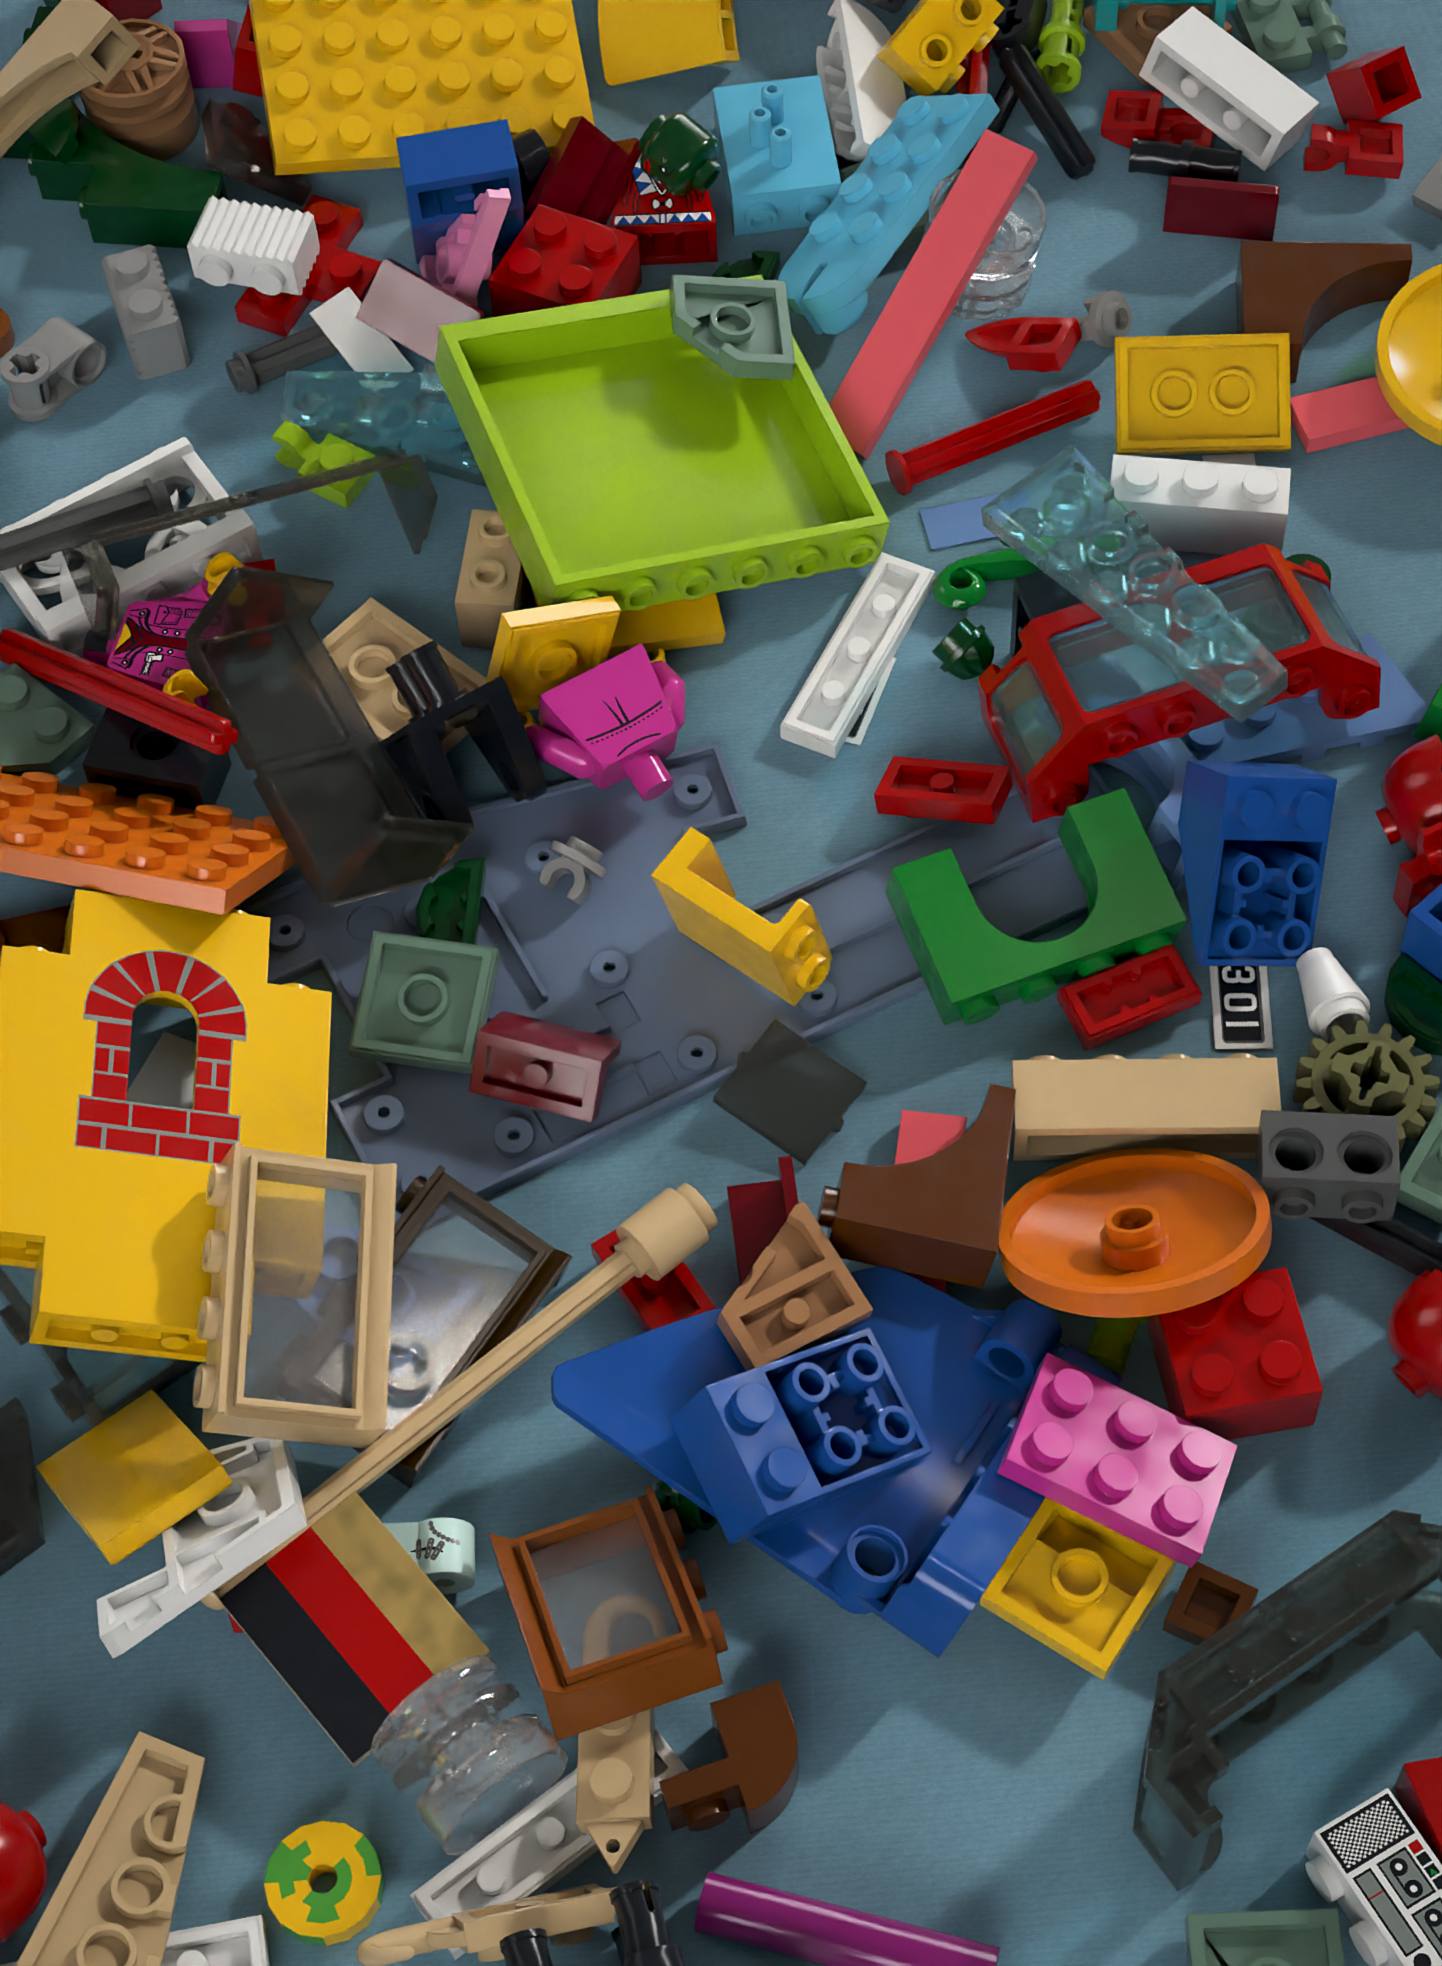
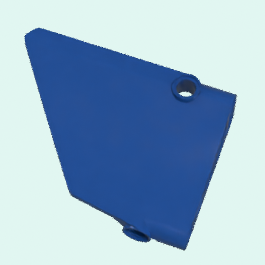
[551,1266,1123,1658]

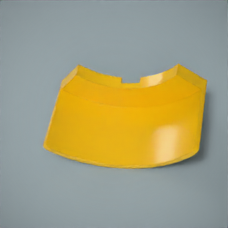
[598,0,740,86]

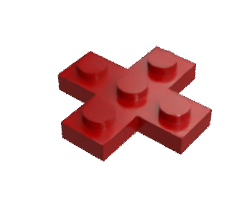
[234,194,382,337]

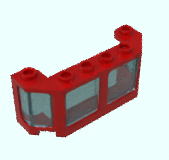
[978,543,1381,823]

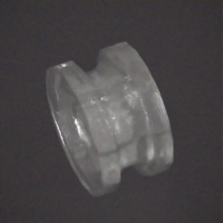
[388,1330,438,1399]

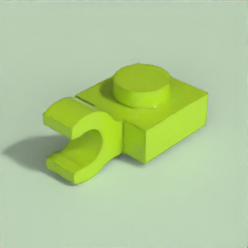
[272,421,378,509]

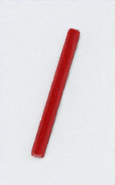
[0,627,238,755]

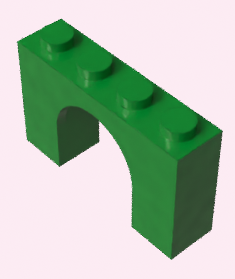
[885,787,1187,1025]

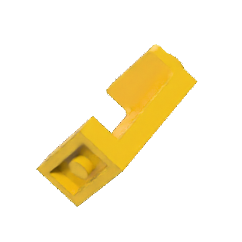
[651,827,832,1007]

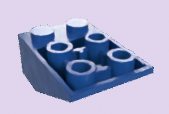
[396,119,524,264]
[1178,760,1337,966]
[669,1327,933,1545]

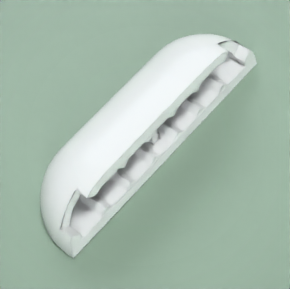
[816,0,906,163]

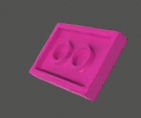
[997,1352,1238,1568]

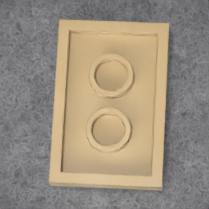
[288,597,486,755]

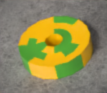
[264,1821,385,1946]

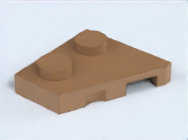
[716,1201,874,1371]

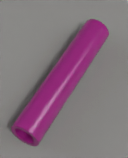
[694,1872,1000,1966]

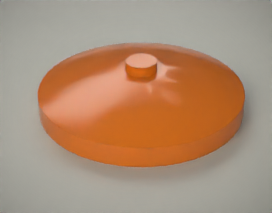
[998,1148,1272,1318]

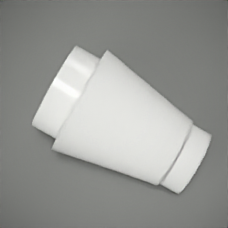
[1296,947,1370,1042]

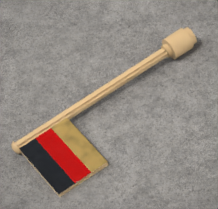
[200,1183,718,1767]

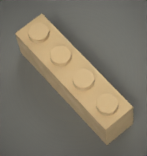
[1010,1053,1282,1161]

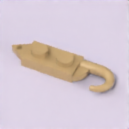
[576,1596,668,1874]
[357,1883,645,1966]

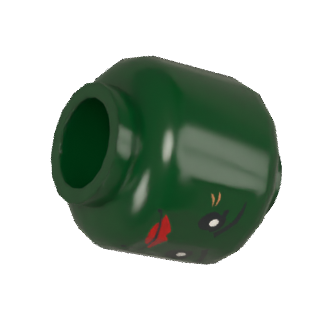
[637,112,722,198]

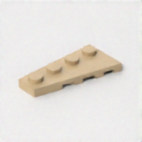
[16,1731,205,1966]

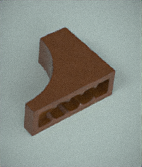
[1236,241,1412,382]
[817,1084,1016,1289]

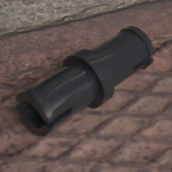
[1128,137,1242,182]

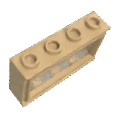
[193,1142,397,1449]

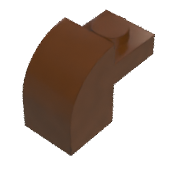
[659,1680,799,1834]

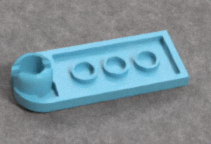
[777,93,1000,335]

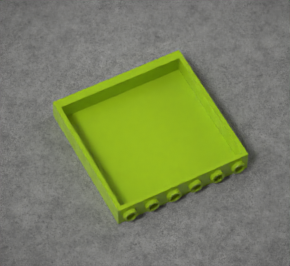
[435,275,890,611]

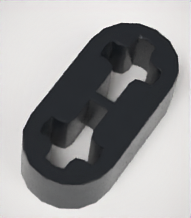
[990,0,1048,60]

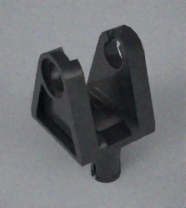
[379,640,547,844]

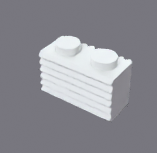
[187,195,320,295]

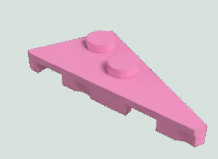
[419,188,511,307]

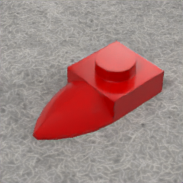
[965,317,1082,373]

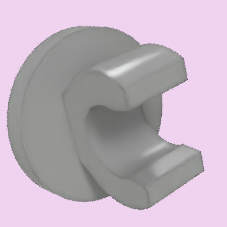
[1071,290,1132,348]
[540,836,608,905]

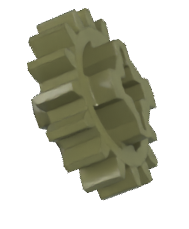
[1293,1020,1440,1153]

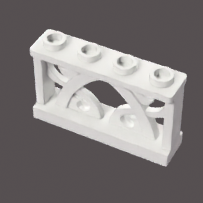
[0,437,263,656]

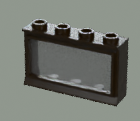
[275,1165,572,1488]

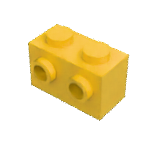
[876,0,1005,96]

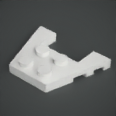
[96,1437,307,1658]

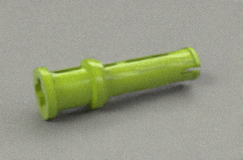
[1036,0,1086,93]

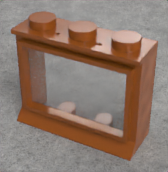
[489,1485,728,1741]

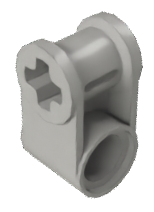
[0,317,107,422]

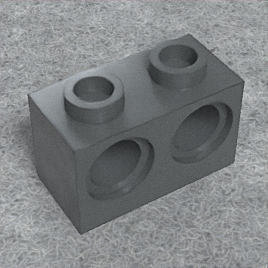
[1255,1110,1401,1223]

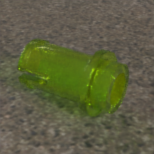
[1085,1316,1149,1376]

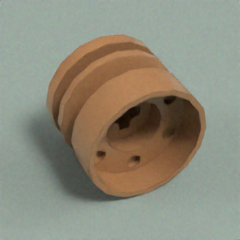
[80,18,201,162]

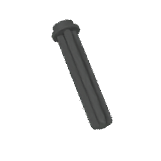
[225,325,340,394]
[0,478,174,571]

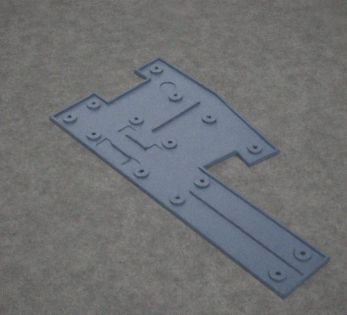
[233,742,1112,1228]

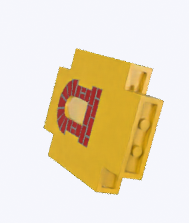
[0,889,332,1362]

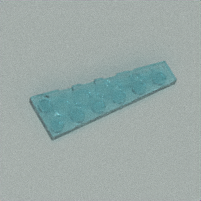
[981,445,1288,723]

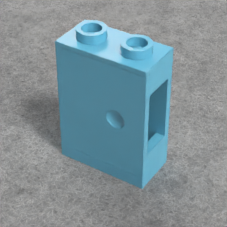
[713,75,841,236]

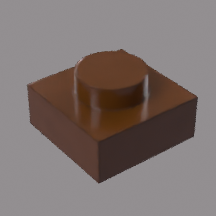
[1162,1561,1259,1661]

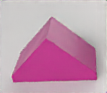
[174,19,242,88]

